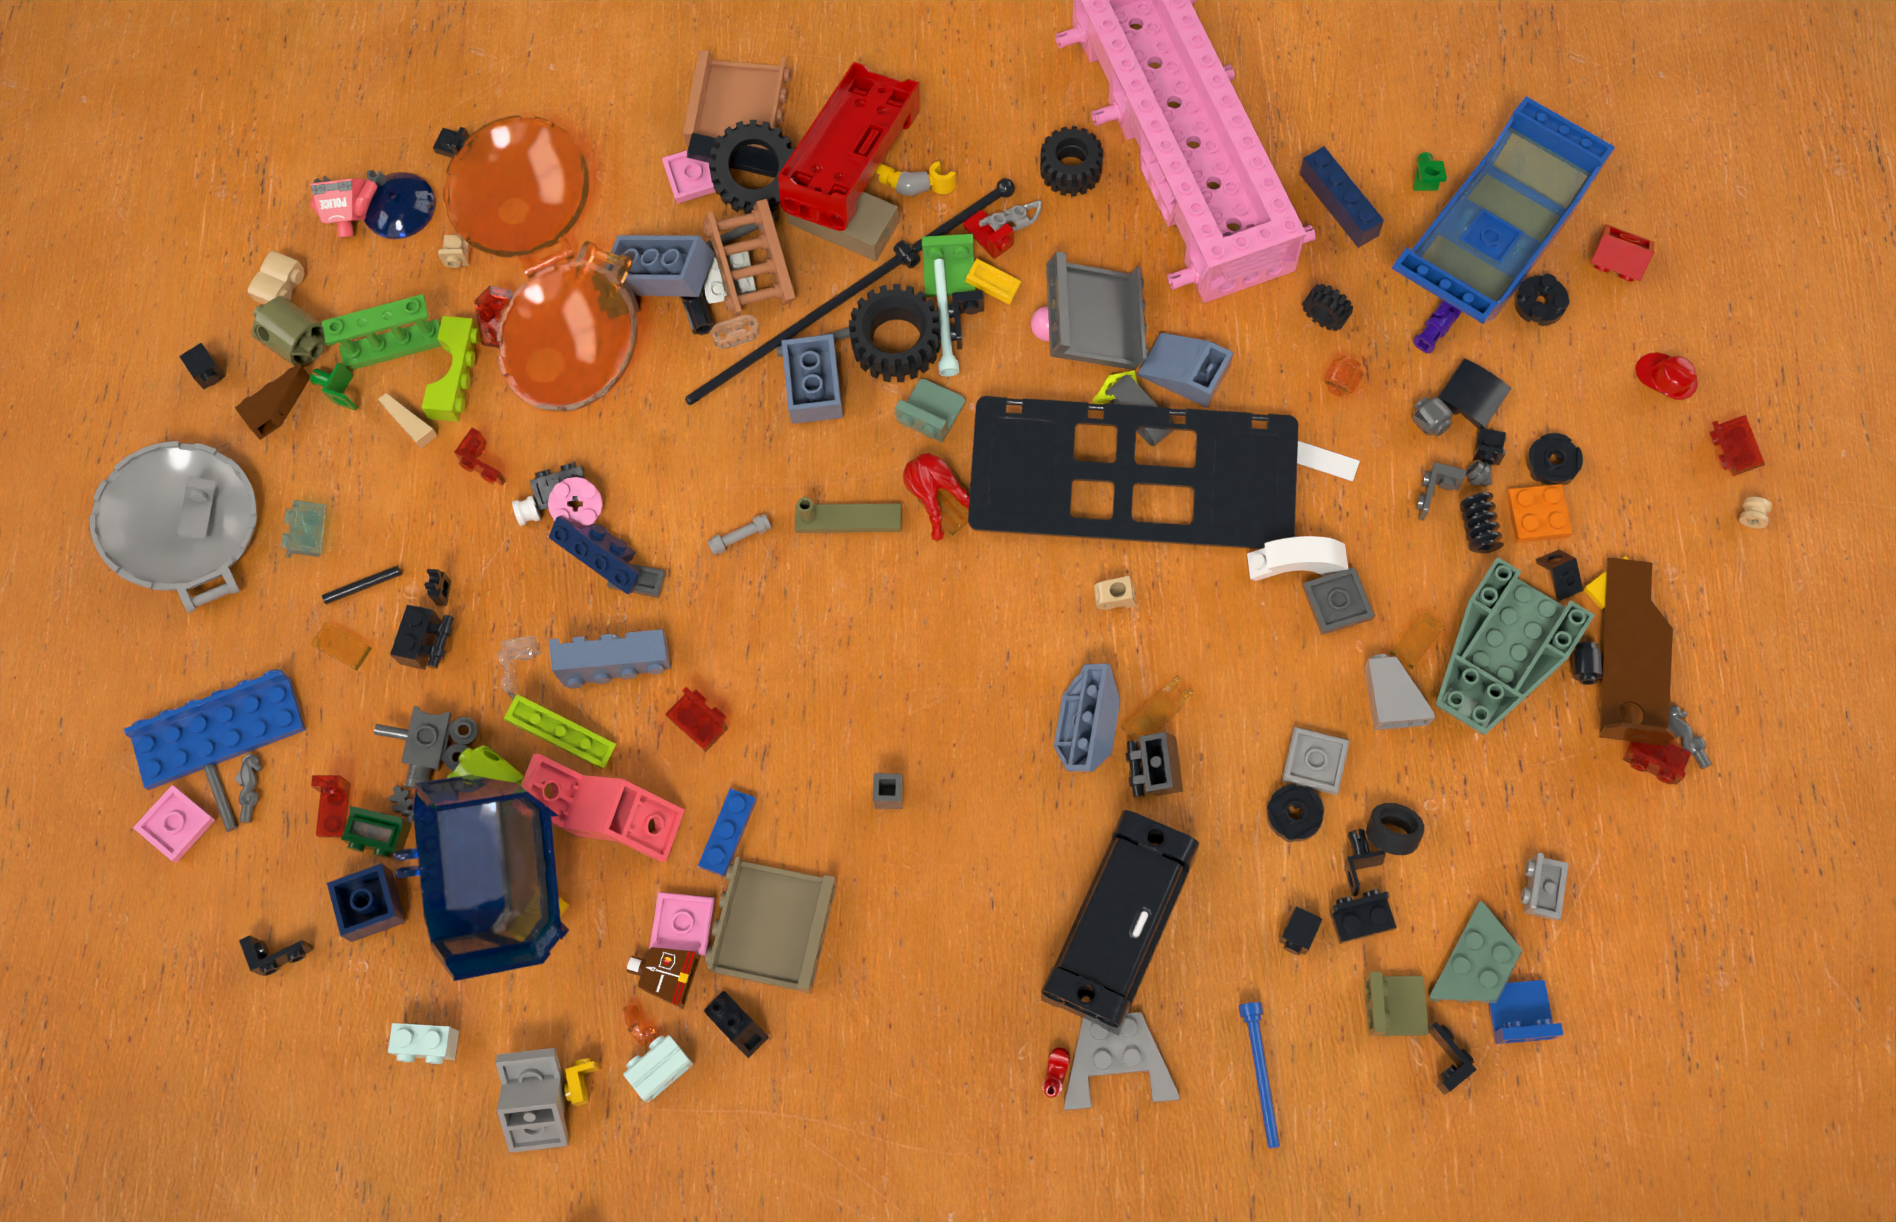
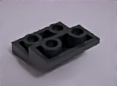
[1437,359,1511,429]

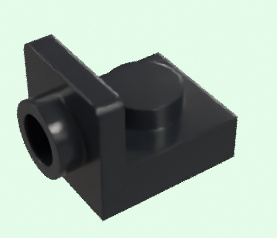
[433,127,472,161]
[1473,428,1506,466]

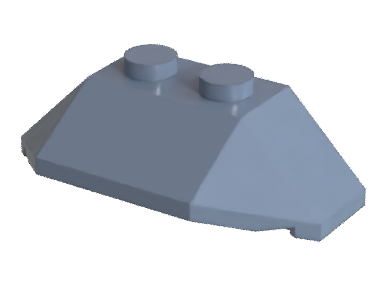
[1053,664,1120,772]

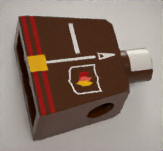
[627,947,700,1010]

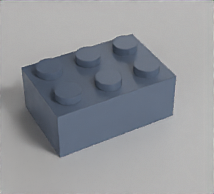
[781,334,843,424]

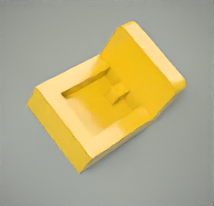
[564,1058,600,1107]

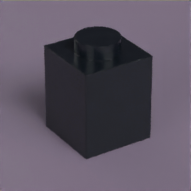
[179,343,226,389]
[1279,906,1323,955]

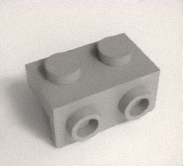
[1521,852,1569,921]

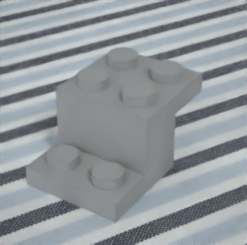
[495,1048,569,1153]

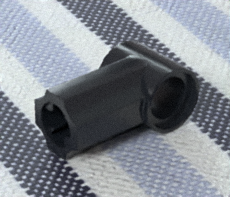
[680,289,714,336]

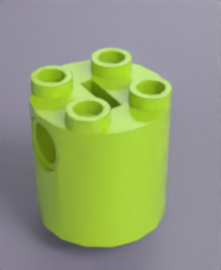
[445,745,524,823]

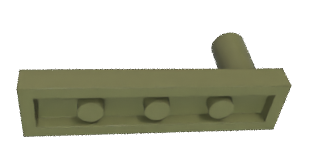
[795,497,901,533]

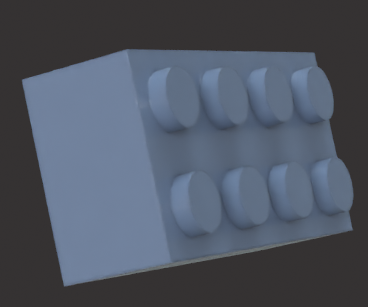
[601,235,715,297]

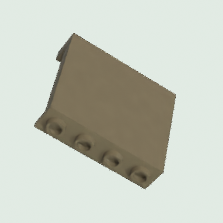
[705,857,837,994]

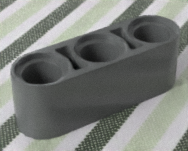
[1105,375,1174,446]

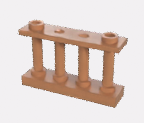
[702,199,795,317]

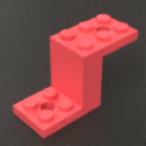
[513,754,685,862]

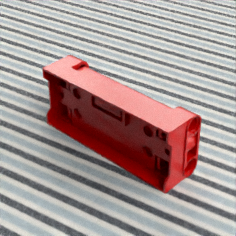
[778,62,920,231]

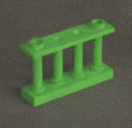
[321,294,441,371]

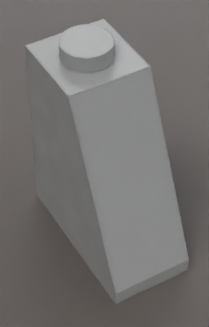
[1364,654,1435,730]

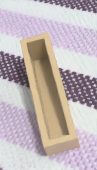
[378,393,437,448]

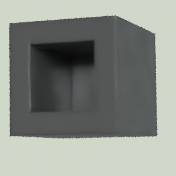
[872,773,904,809]

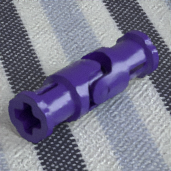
[1413,282,1466,353]

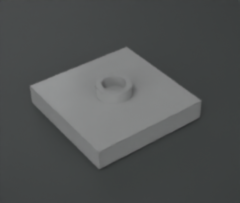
[1282,727,1350,795]

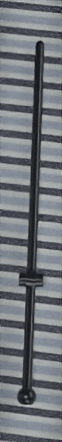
[685,178,1015,405]

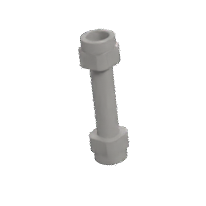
[707,514,771,555]

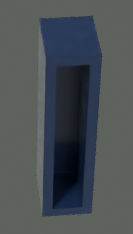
[1299,146,1384,248]

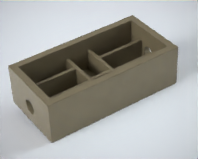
[786,192,899,262]

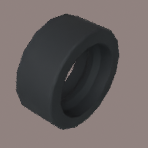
[1366,803,1425,855]

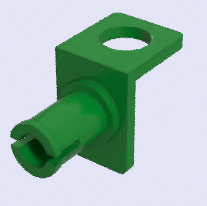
[1413,152,1447,191]
[310,363,358,411]

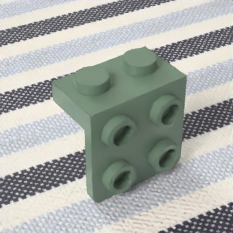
[895,379,965,443]

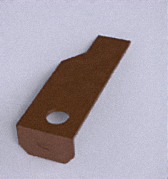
[1599,557,1675,746]

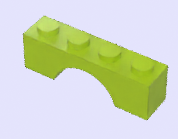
[422,316,481,422]

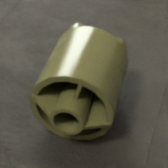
[252,296,326,367]

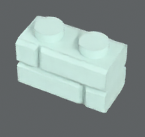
[623,1035,694,1103]

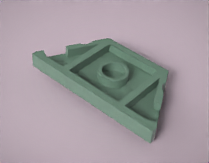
[1429,901,1522,1003]

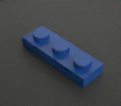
[698,789,757,877]

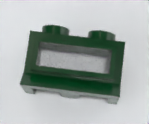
[341,806,412,859]

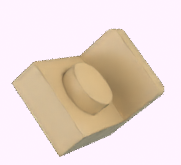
[438,235,471,268]

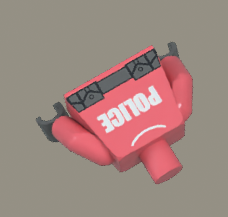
[310,170,387,238]

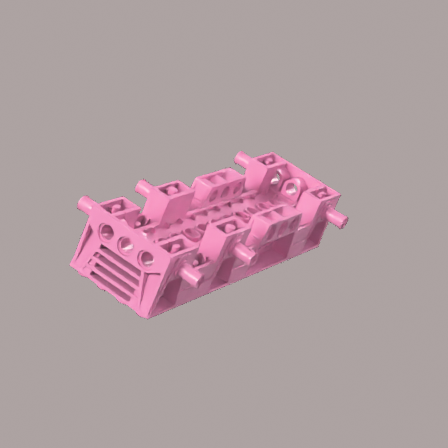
[1055,0,1316,303]

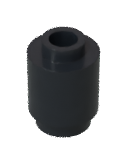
[1572,642,1603,685]

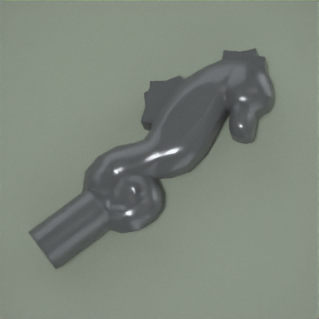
[1669,705,1712,769]
[235,753,262,823]

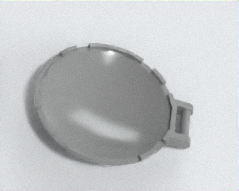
[90,441,257,614]

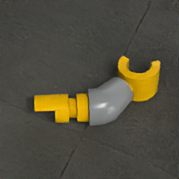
[875,161,957,197]

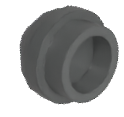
[1465,459,1492,486]

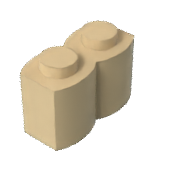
[248,251,304,305]

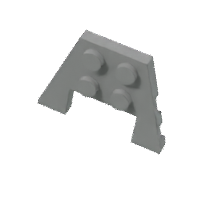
[1064,1012,1179,1111]

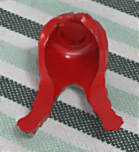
[903,453,970,542]

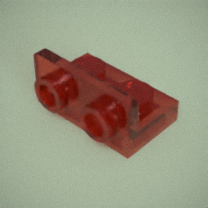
[1623,741,1691,785]

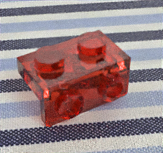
[1710,415,1765,476]
[665,687,728,753]

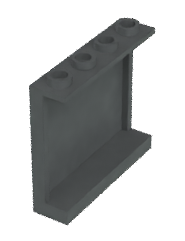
[1046,252,1148,370]

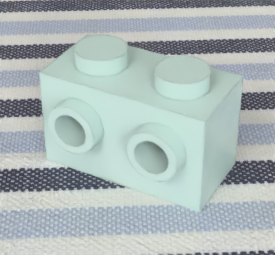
[388,1023,459,1064]

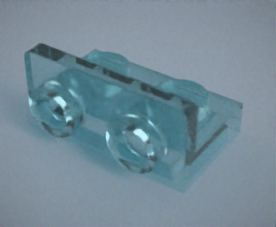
[281,500,326,558]

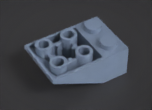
[1138,333,1234,408]

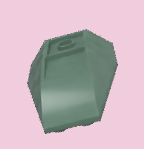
[1435,557,1595,736]

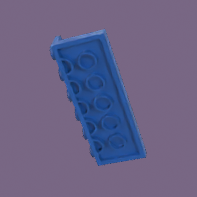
[124,670,306,790]

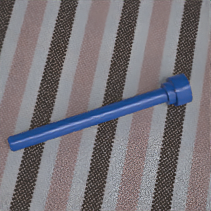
[1238,1002,1280,1148]

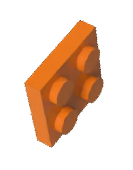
[1506,484,1572,542]

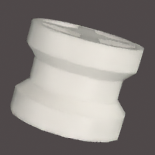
[512,495,541,526]

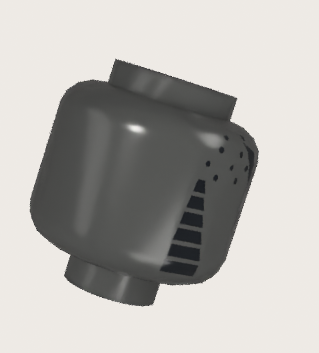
[1413,397,1453,437]

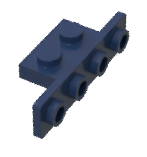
[549,516,640,594]

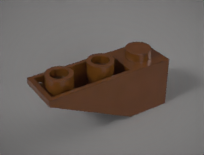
[234,363,310,440]

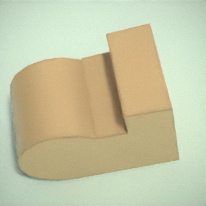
[1093,576,1137,610]

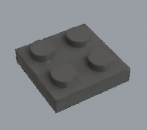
[1302,567,1375,635]

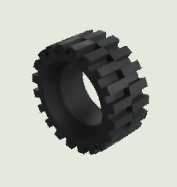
[709,120,795,214]
[849,284,941,383]

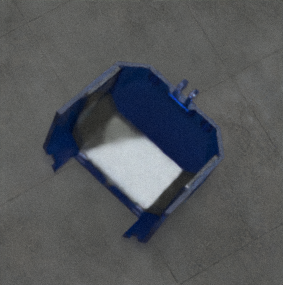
[394,774,569,981]

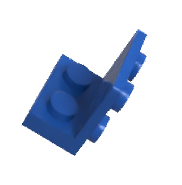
[1488,980,1564,1045]

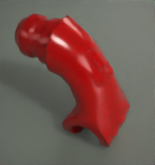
[1042,1047,1070,1098]

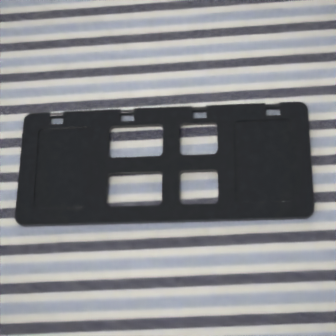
[968,396,1299,549]

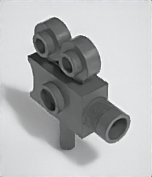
[374,706,479,791]

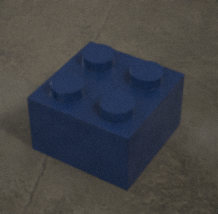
[327,863,406,942]

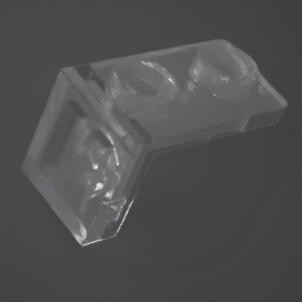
[498,636,541,699]

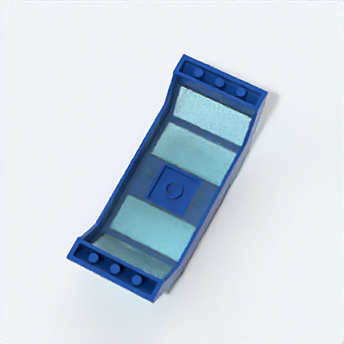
[1392,96,1615,324]

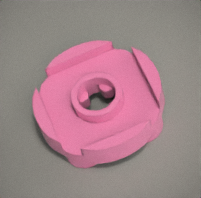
[548,477,603,529]

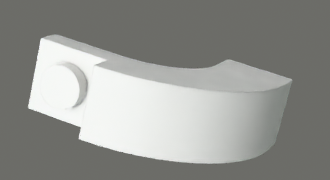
[1247,536,1348,581]

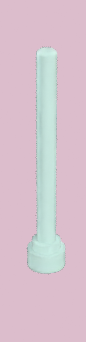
[934,258,960,377]

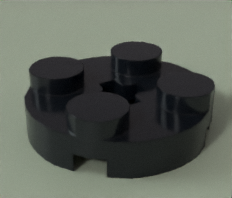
[1514,274,1570,326]
[1526,433,1583,485]
[1266,784,1324,842]

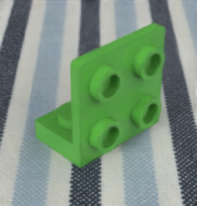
[922,234,976,297]

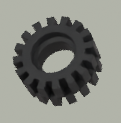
[1302,284,1353,331]

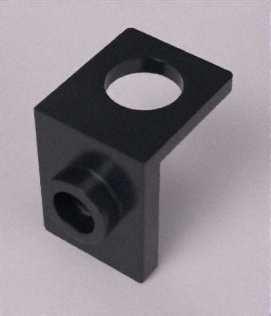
[1536,550,1583,601]

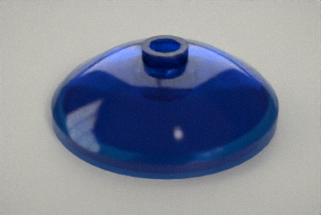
[364,172,436,239]

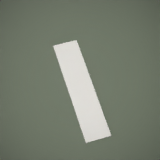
[1297,441,1360,481]

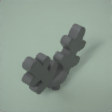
[389,786,442,824]

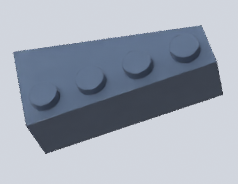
[549,629,671,689]

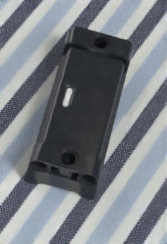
[1041,810,1200,1036]

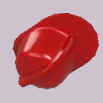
[1635,352,1698,400]

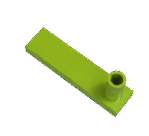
[503,694,616,770]

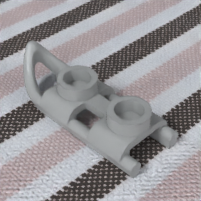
[979,200,1042,232]

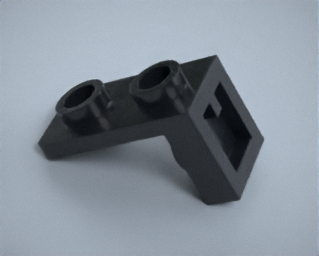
[948,290,984,350]
[239,935,313,976]
[704,991,769,1058]
[1428,1022,1477,1095]

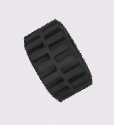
[1040,126,1103,197]

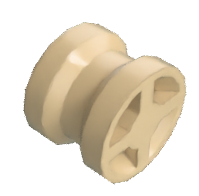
[1739,497,1772,529]

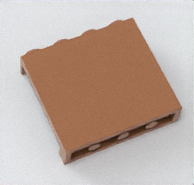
[683,50,791,150]

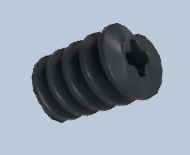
[1460,492,1504,553]

